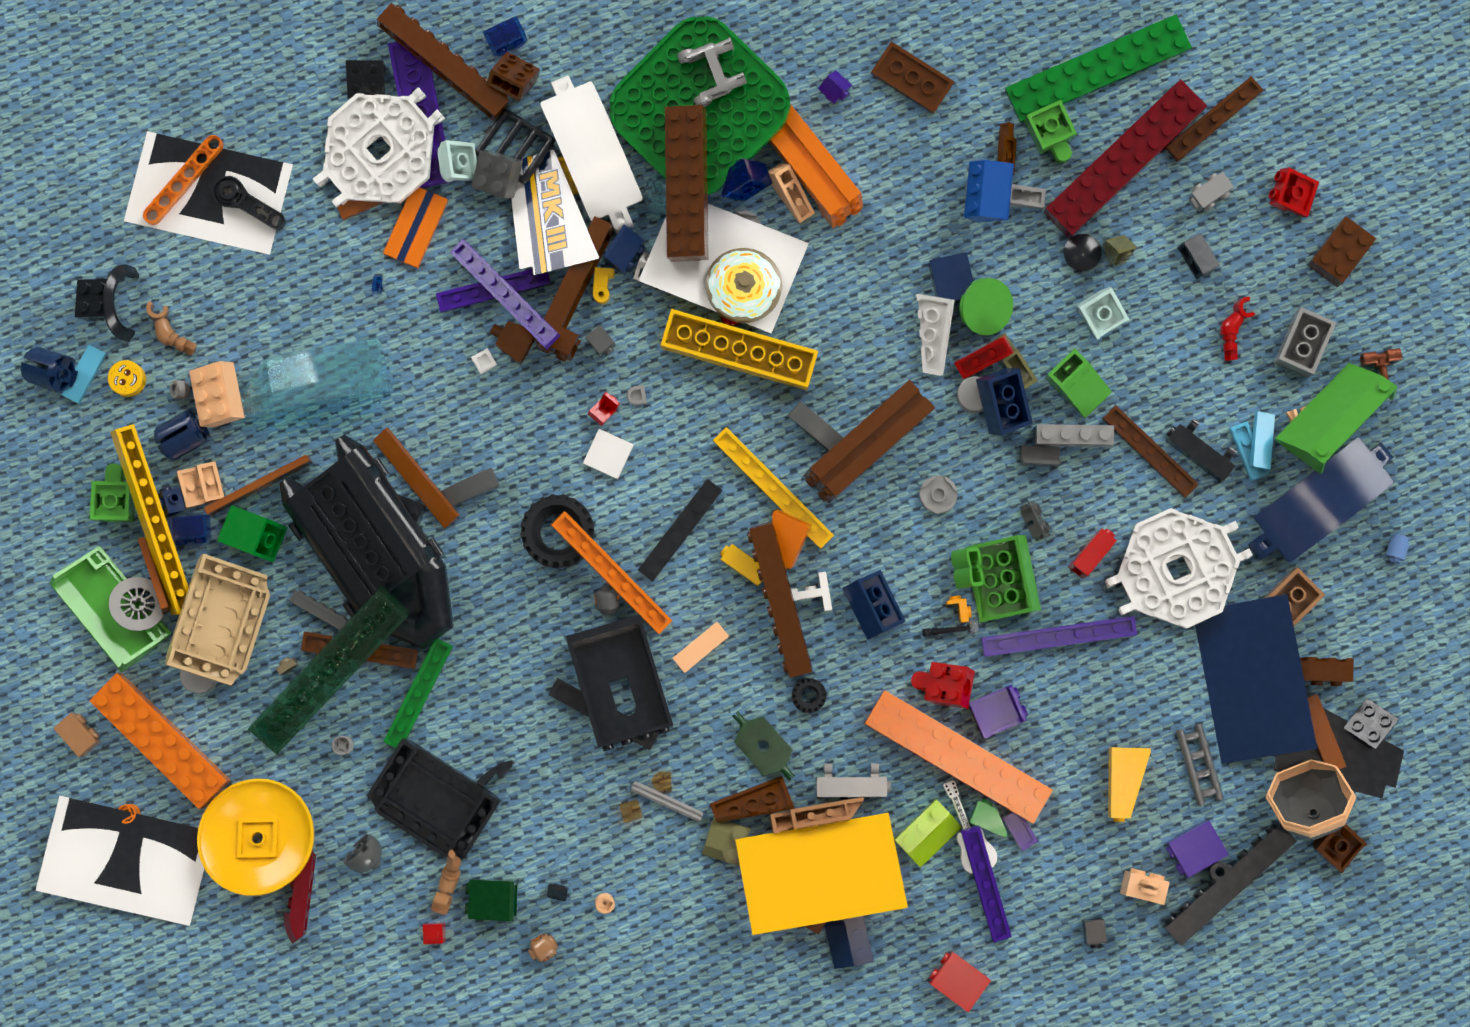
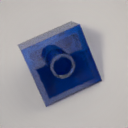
[721,158,773,202]

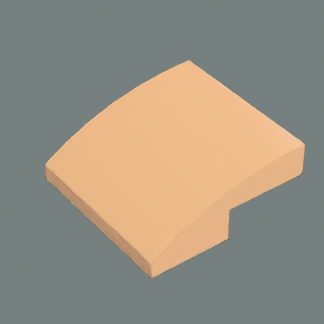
[176,461,224,509]

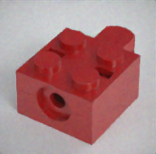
[911,662,975,709]

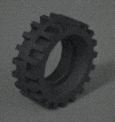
[520,494,595,569]

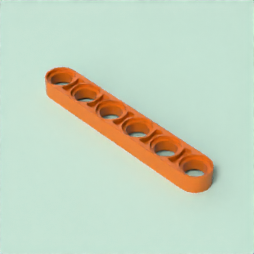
[143,135,223,225]

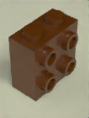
[487,52,540,101]

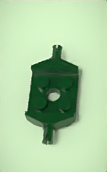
[732,711,795,781]

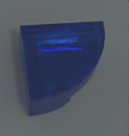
[372,276,383,295]

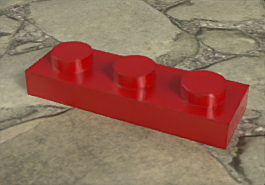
[954,335,1014,379]

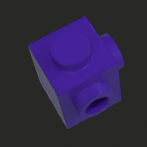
[818,70,852,104]

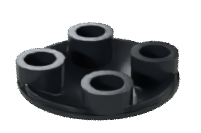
[1063,234,1102,272]

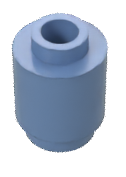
[1386,534,1410,564]

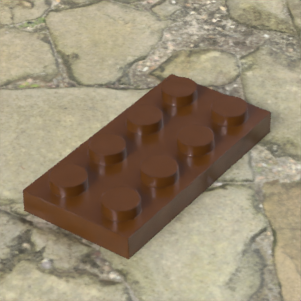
[871,41,955,114]

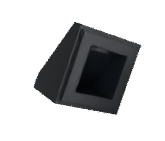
[547,883,569,901]

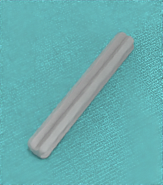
[631,782,703,822]

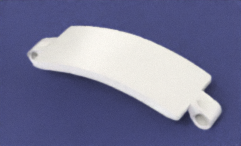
[540,75,643,234]

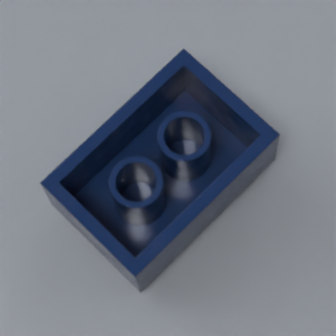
[976,368,1033,436]

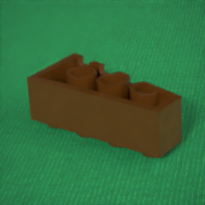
[1300,657,1354,686]

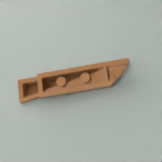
[769,797,864,834]

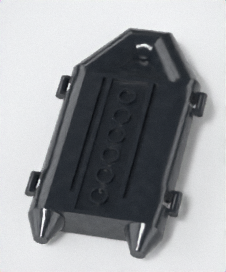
[279,435,454,649]

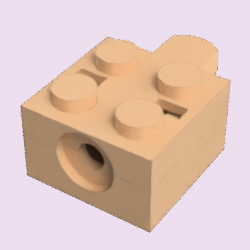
[1120,868,1170,905]

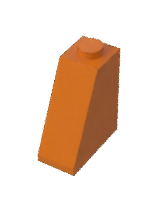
[772,509,812,570]

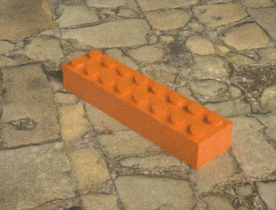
[89,673,231,809]

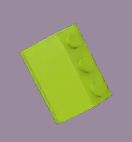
[894,799,962,868]

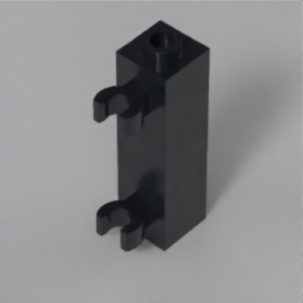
[1166,419,1237,483]

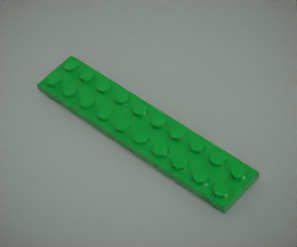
[1005,14,1192,123]

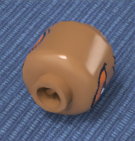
[528,933,559,963]

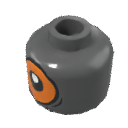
[594,585,620,614]

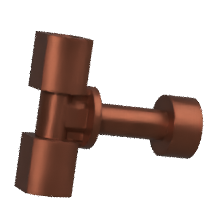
[1360,348,1402,384]

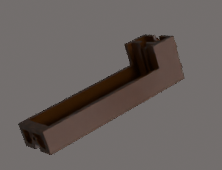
[534,216,614,362]
[804,380,935,504]

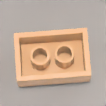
[189,361,245,428]

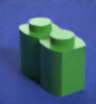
[951,547,984,589]

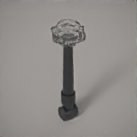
[922,618,979,637]

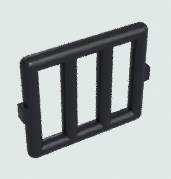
[475,109,555,184]

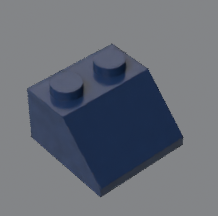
[603,224,646,276]

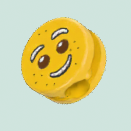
[108,360,146,397]

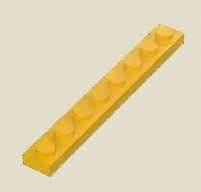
[713,427,834,549]

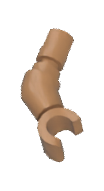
[146,301,197,356]
[431,849,461,915]

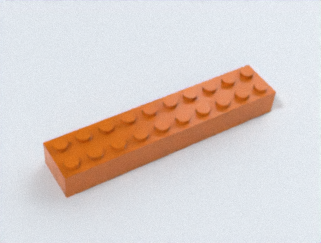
[864,690,1053,824]

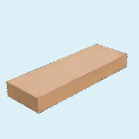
[673,622,729,673]

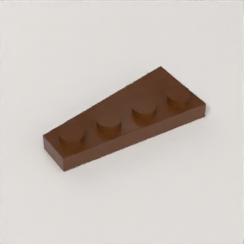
[710,776,795,822]

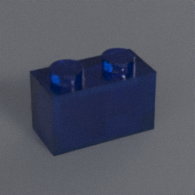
[483,16,528,57]
[167,514,212,546]

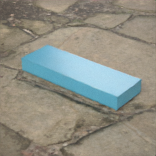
[61,345,107,404]
[1250,411,1275,471]
[1229,421,1269,481]

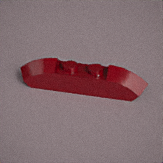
[284,851,316,944]

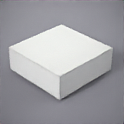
[471,348,497,374]

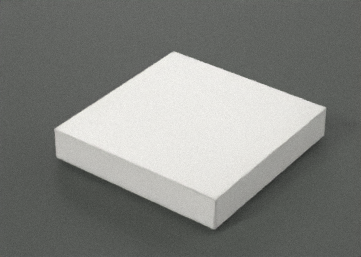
[583,429,634,479]

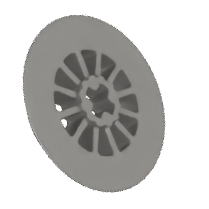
[109,577,164,631]

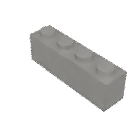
[1034,424,1114,447]

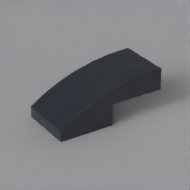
[477,760,515,787]

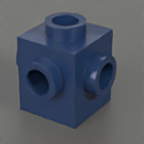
[158,487,186,517]

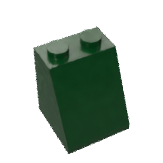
[465,879,518,921]

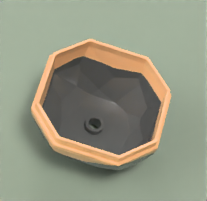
[1266,759,1356,840]

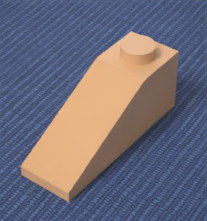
[766,163,815,223]

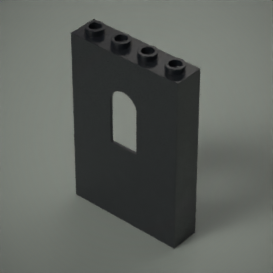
[565,615,673,751]

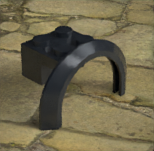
[74,264,139,342]

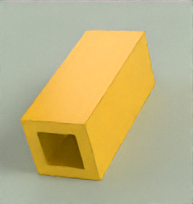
[720,544,763,587]

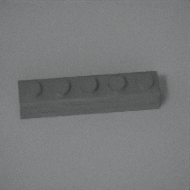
[289,590,348,631]

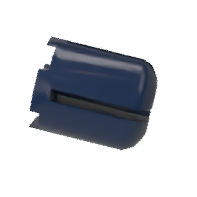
[20,347,78,393]
[154,408,210,460]

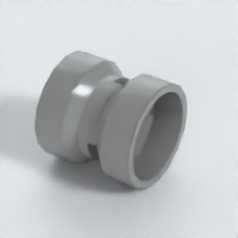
[332,736,354,755]

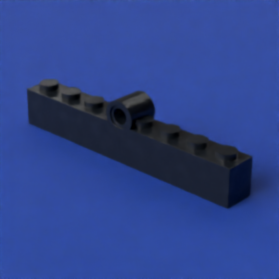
[1162,823,1297,946]

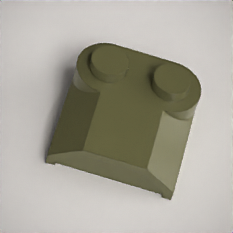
[702,817,751,866]

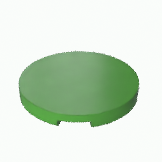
[959,278,1013,335]

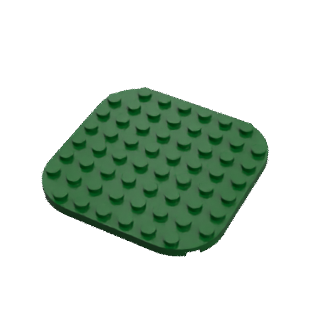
[609,16,791,195]

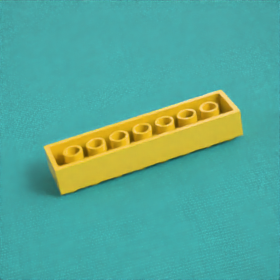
[661,309,818,391]

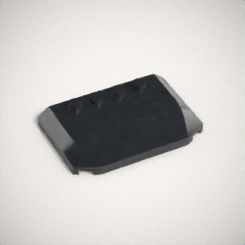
[367,738,501,859]

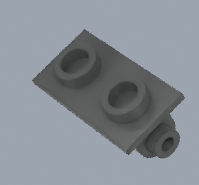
[1020,501,1050,541]

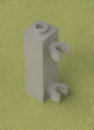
[816,763,891,797]

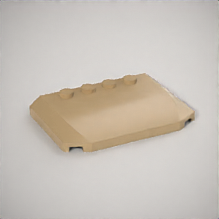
[165,553,270,686]

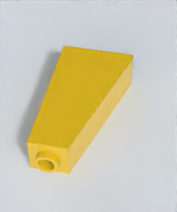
[1108,747,1151,822]

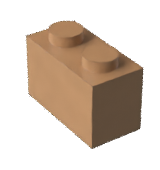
[53,713,101,757]

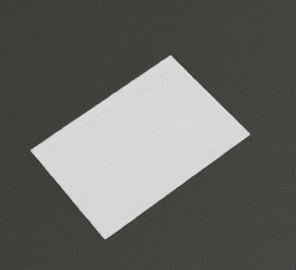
[638,204,809,333]

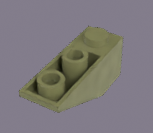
[1103,235,1137,267]

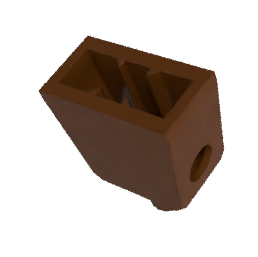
[490,321,535,365]

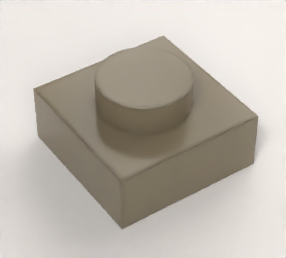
[276,657,299,676]

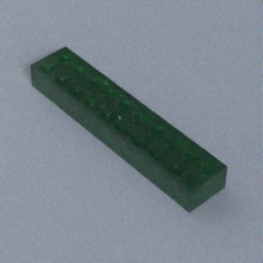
[248,586,410,755]

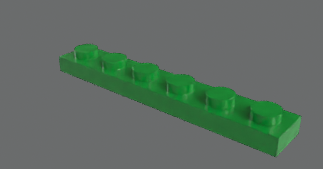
[383,639,454,748]

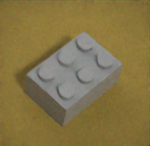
[1274,307,1336,378]

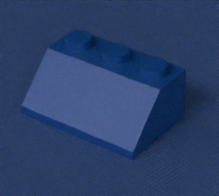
[964,160,1014,223]

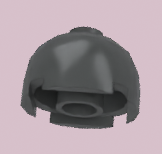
[344,834,382,873]

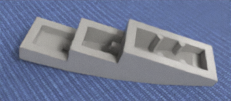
[965,184,1046,209]

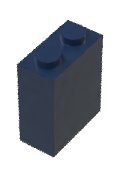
[928,252,973,304]

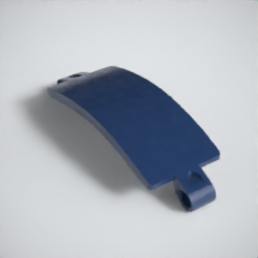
[1248,438,1394,562]

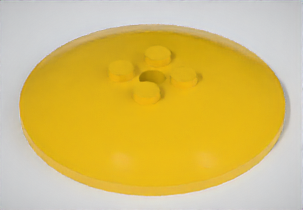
[197,779,314,896]

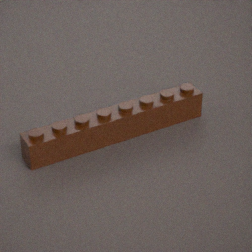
[377,3,509,121]
[747,521,813,678]

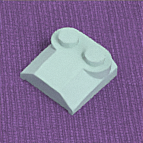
[437,140,477,182]
[1077,287,1129,340]

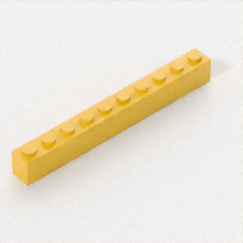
[110,424,189,615]

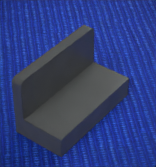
[1020,446,1061,467]

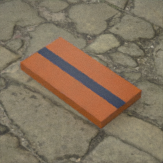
[383,188,449,269]

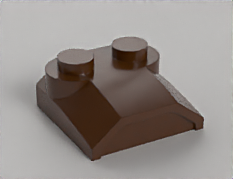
[1313,824,1367,873]

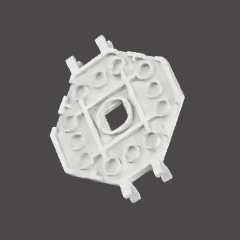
[313,87,445,207]
[1105,508,1253,629]

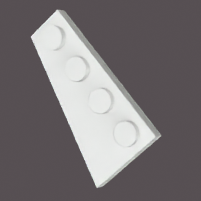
[916,294,955,376]

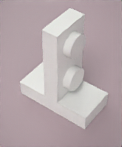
[791,572,832,612]

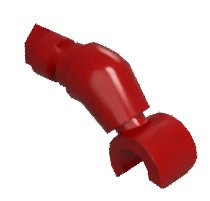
[1220,297,1255,361]

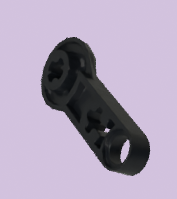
[212,176,286,230]

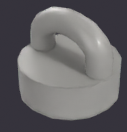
[170,380,190,399]

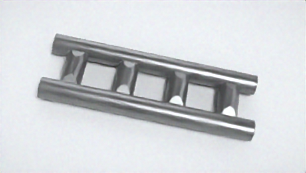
[1176,724,1224,806]

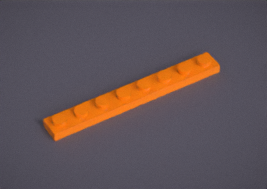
[551,511,672,634]

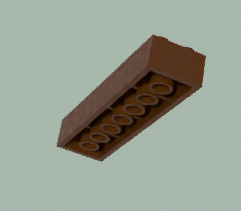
[665,105,709,262]

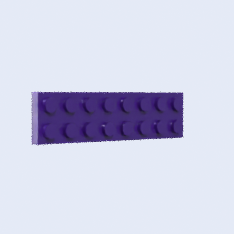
[388,42,454,188]

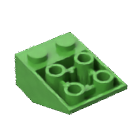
[1045,348,1112,418]

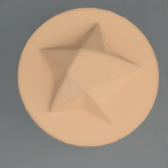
[595,893,615,914]

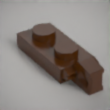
[997,122,1017,176]

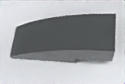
[787,401,843,451]
[440,468,500,507]

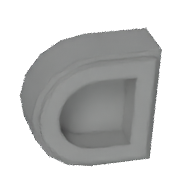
[627,385,647,406]

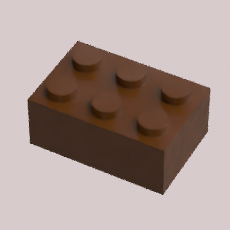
[1307,216,1377,288]

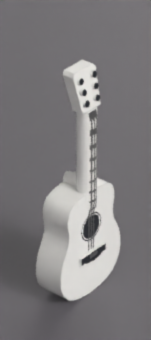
[943,780,997,874]

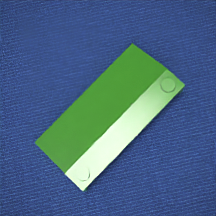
[1275,363,1398,474]
[50,546,171,673]

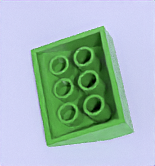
[965,535,1041,622]

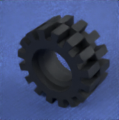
[792,678,827,713]

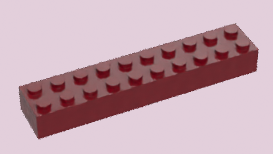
[1043,79,1207,239]

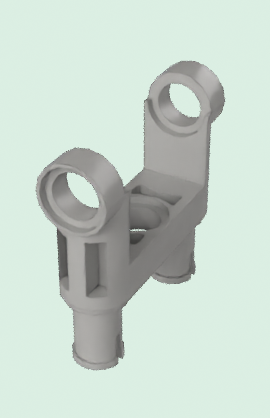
[677,38,747,107]

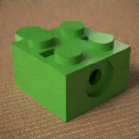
[1024,100,1077,164]
[90,463,135,522]

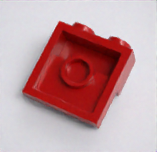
[1268,167,1319,218]

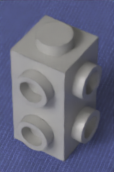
[1189,172,1234,212]

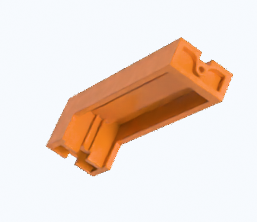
[769,105,863,228]

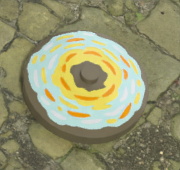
[706,248,782,323]

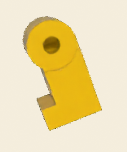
[593,267,615,305]

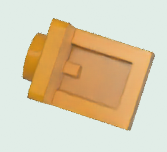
[945,596,972,623]

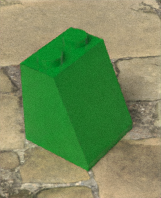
[217,505,288,563]

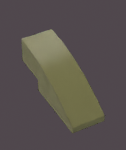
[987,333,1038,389]

